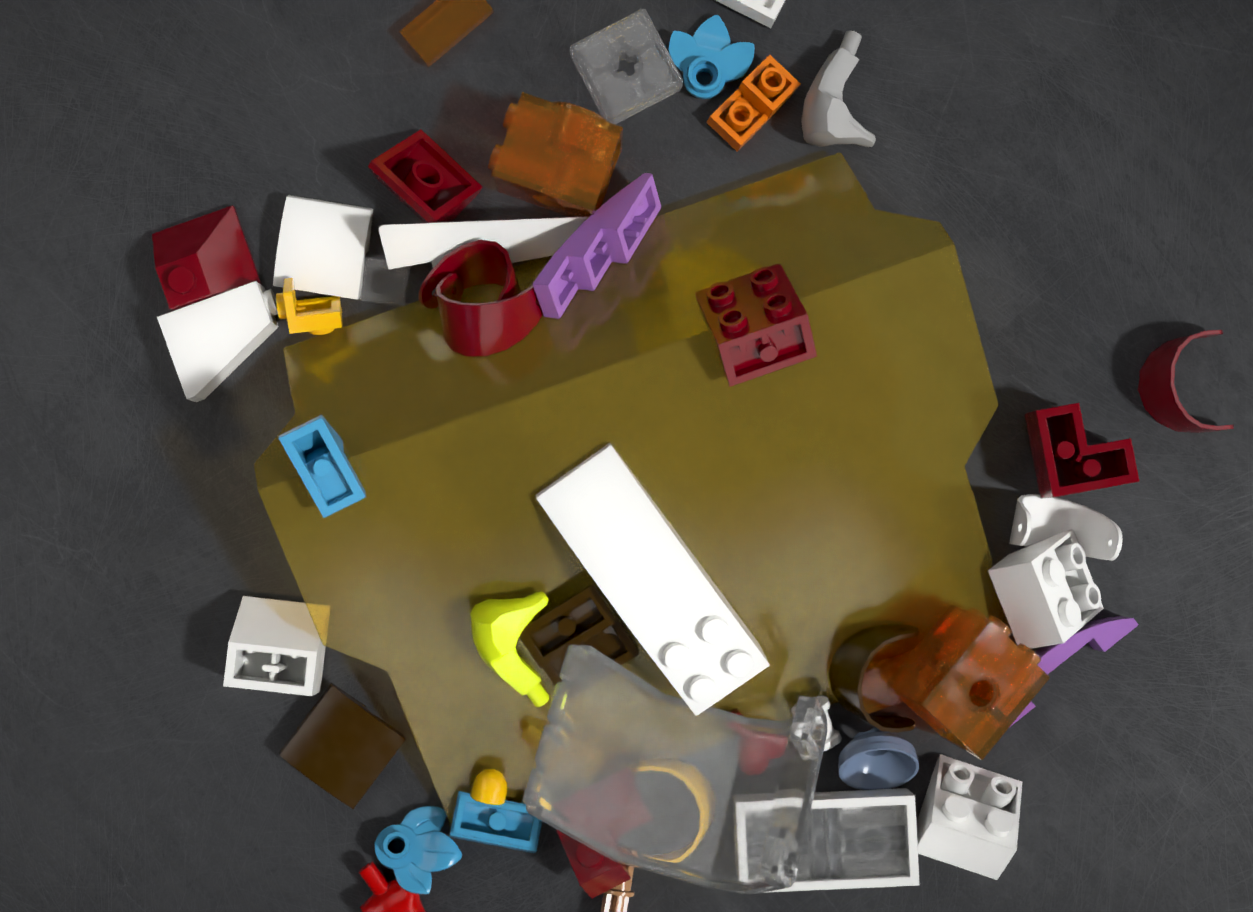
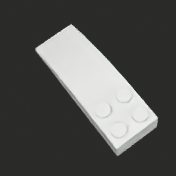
[535,443,770,716]

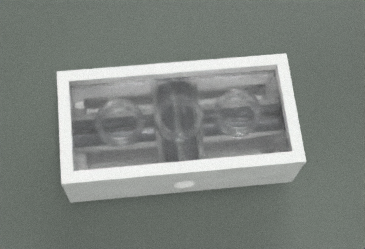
[733,788,920,894]

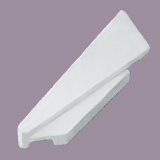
[379,217,589,270]

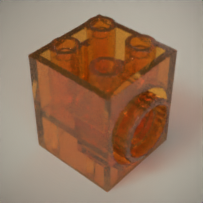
[488,92,623,217]
[885,605,1050,760]

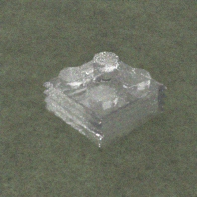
[570,9,683,127]

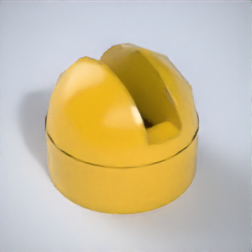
[470,769,507,805]

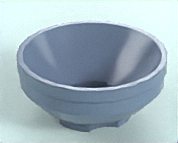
[838,727,919,790]

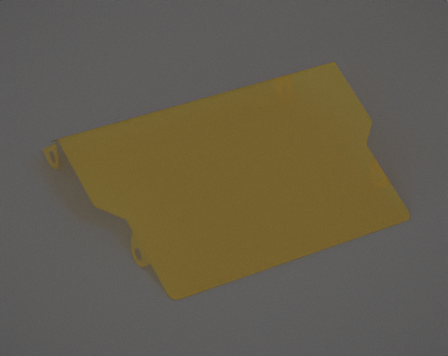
[254,152,1010,825]

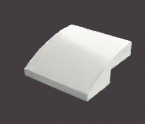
[273,195,373,300]

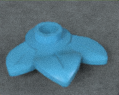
[668,15,755,99]
[375,806,462,894]

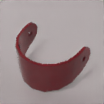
[419,240,522,309]
[436,273,543,357]
[1138,330,1234,433]

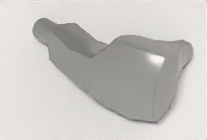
[801,30,876,147]

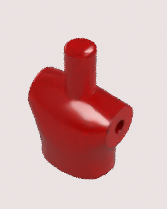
[359,861,426,912]

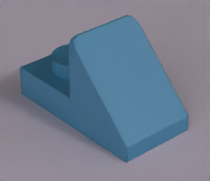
[279,415,366,518]

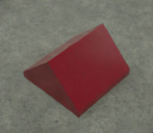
[368,129,483,223]

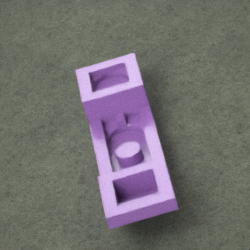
[987,616,1139,734]

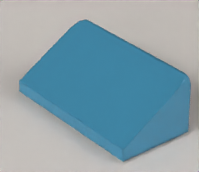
[449,791,545,853]

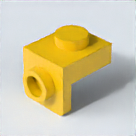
[276,278,342,335]

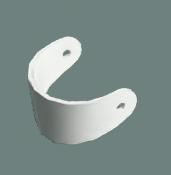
[1009,494,1122,561]

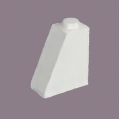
[157,281,279,402]

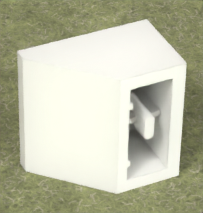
[988,529,1104,650]
[223,596,331,696]
[917,754,1022,880]

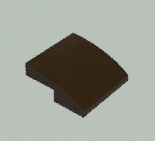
[519,583,640,701]
[279,683,406,809]

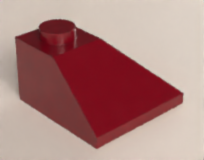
[152,205,262,311]

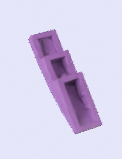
[532,173,661,319]

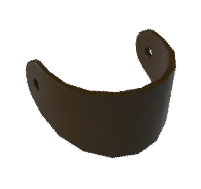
[828,624,919,733]

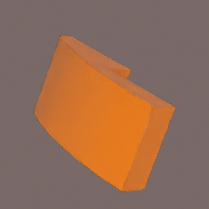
[706,55,801,152]

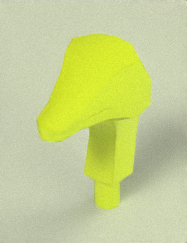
[470,591,549,707]

